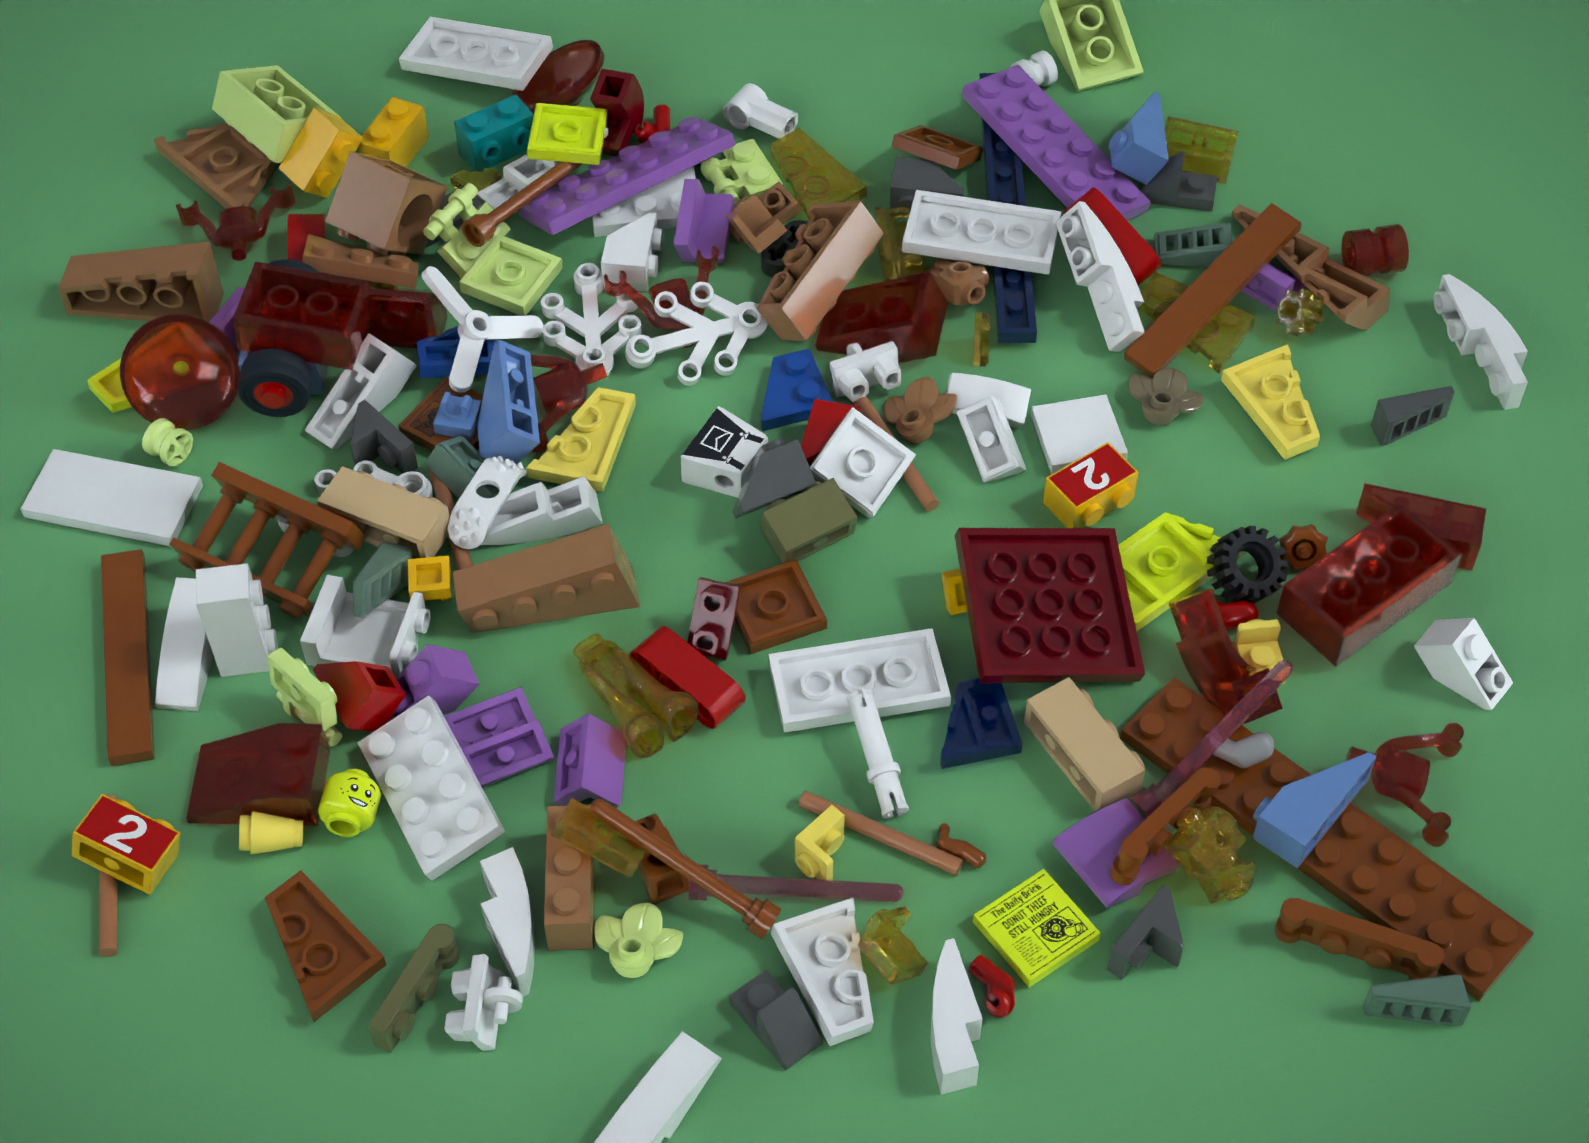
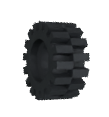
[1207,526,1289,603]

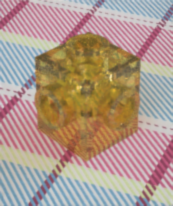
[1163,807,1247,879]

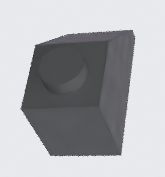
[733,437,816,518]

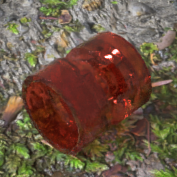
[1341,224,1409,277]

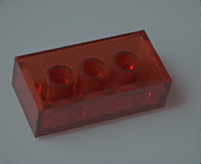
[1276,503,1462,667]

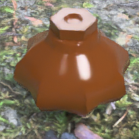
[1279,524,1328,571]

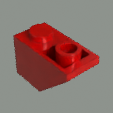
[313,661,406,732]

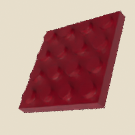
[955,528,1145,683]

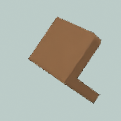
[725,195,788,254]

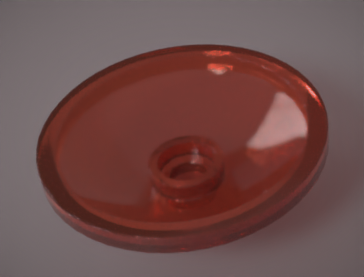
[512,40,605,114]
[120,314,240,430]

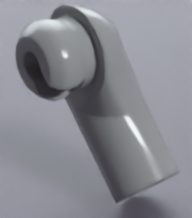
[1207,732,1275,768]

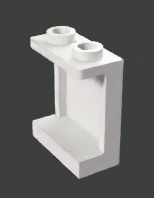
[300,575,430,678]

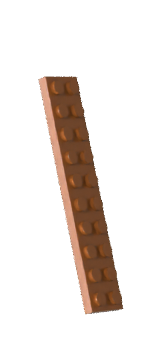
[1120,677,1534,1002]

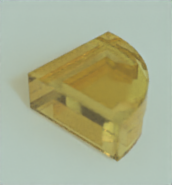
[450,168,501,197]
[973,312,990,367]

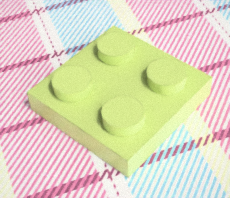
[459,234,563,316]

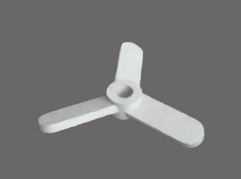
[422,266,543,392]

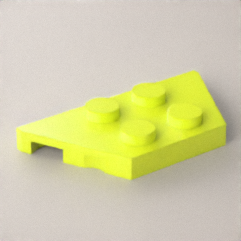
[1118,512,1247,632]

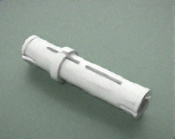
[846,689,910,819]

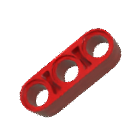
[1063,187,1162,286]
[630,626,746,729]

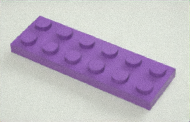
[961,65,1151,220]
[518,117,736,235]

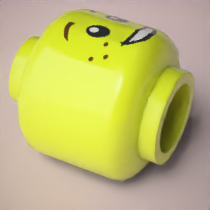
[318,769,381,837]

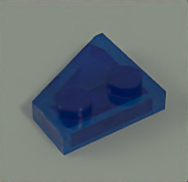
[940,678,1023,769]

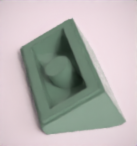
[426,435,515,498]

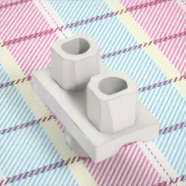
[829,341,901,402]
[444,954,523,1051]

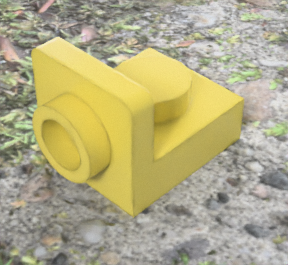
[1232,619,1288,688]
[795,805,845,885]

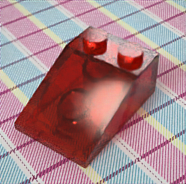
[815,271,948,363]
[186,723,330,826]

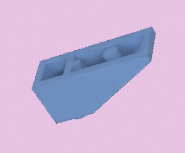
[1109,92,1169,185]
[477,339,540,465]
[1252,752,1376,868]

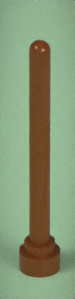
[462,162,582,247]
[590,799,781,939]

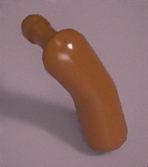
[936,823,987,868]

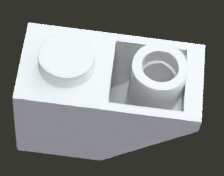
[601,213,664,292]
[1414,618,1513,710]

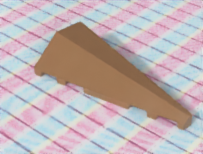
[1232,204,1390,331]

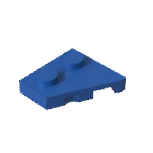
[417,315,494,378]
[761,348,833,431]

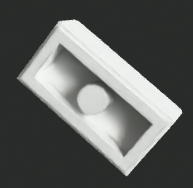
[957,395,1026,483]

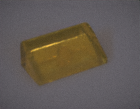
[551,798,646,878]

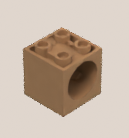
[325,152,448,257]

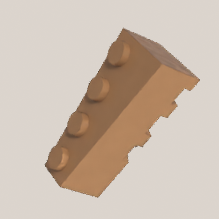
[757,201,884,341]
[58,241,224,326]
[453,523,640,633]

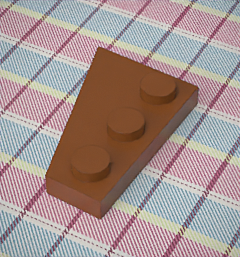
[265,870,386,1022]

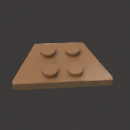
[154,123,276,220]

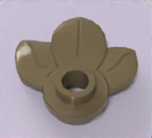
[1128,368,1204,425]

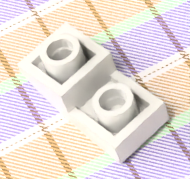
[945,373,1031,429]

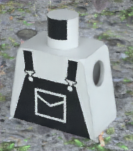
[681,406,768,498]

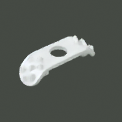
[447,456,527,549]

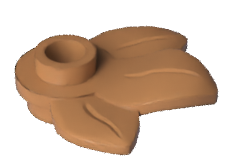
[884,377,957,443]

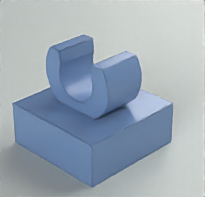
[433,392,482,440]

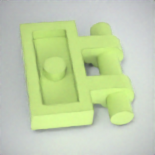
[700,138,783,204]
[423,183,511,279]
[267,647,342,747]

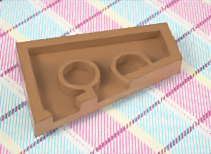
[302,234,419,289]

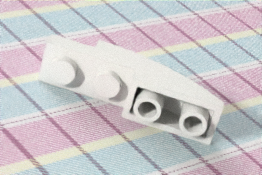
[1056,201,1145,352]
[1433,274,1528,410]

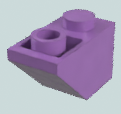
[388,644,479,722]

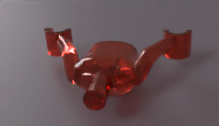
[176,183,296,261]
[604,246,719,348]
[530,354,608,453]
[1346,723,1464,847]

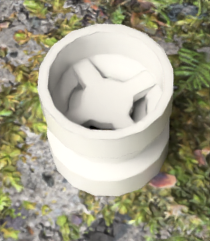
[1010,50,1058,87]

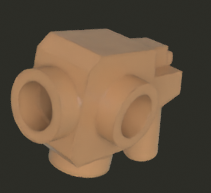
[929,258,989,305]

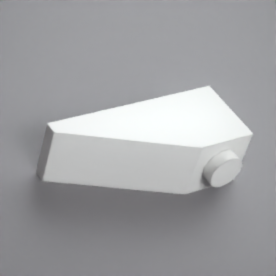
[305,333,417,451]

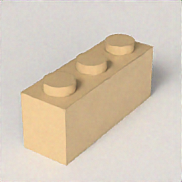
[317,466,450,559]
[1024,677,1145,812]

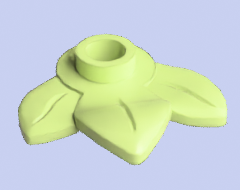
[594,903,683,978]

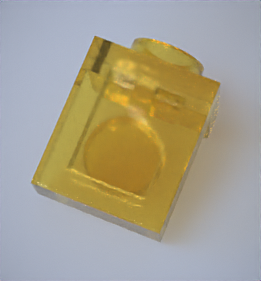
[1187,837,1257,904]
[857,906,928,985]

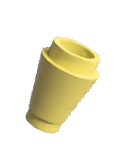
[239,811,303,855]

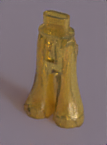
[573,634,699,758]

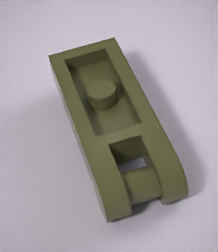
[368,924,460,1053]

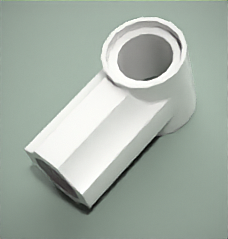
[723,83,798,141]

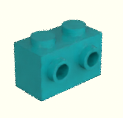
[454,94,534,174]

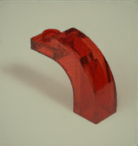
[1169,589,1283,724]

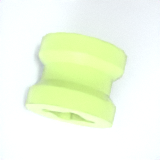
[142,418,193,466]

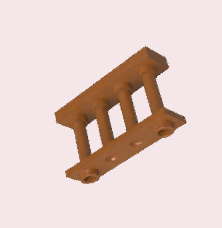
[169,462,366,620]

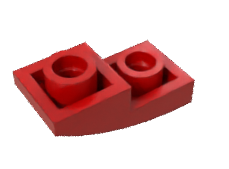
[287,214,325,280]

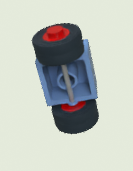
[238,259,332,417]

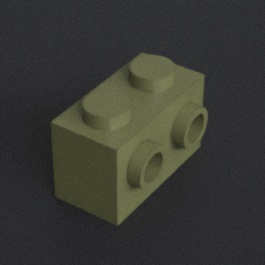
[761,478,857,564]

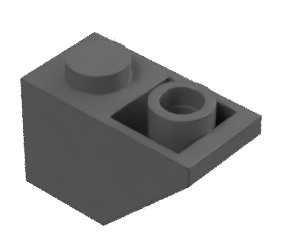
[890,157,964,215]

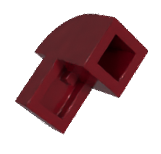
[590,69,644,156]

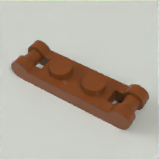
[1110,767,1221,885]
[1275,898,1444,980]

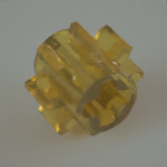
[1276,288,1324,336]

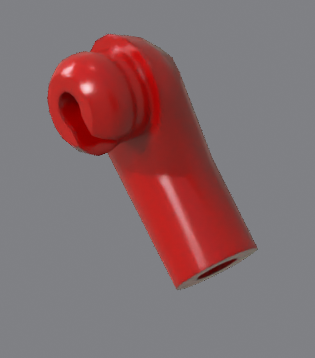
[634,105,671,144]
[1194,591,1259,630]
[968,954,1015,1018]

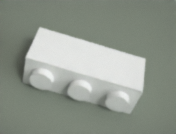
[196,563,278,677]

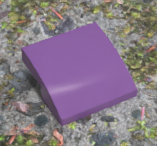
[444,687,554,787]
[1052,798,1182,908]

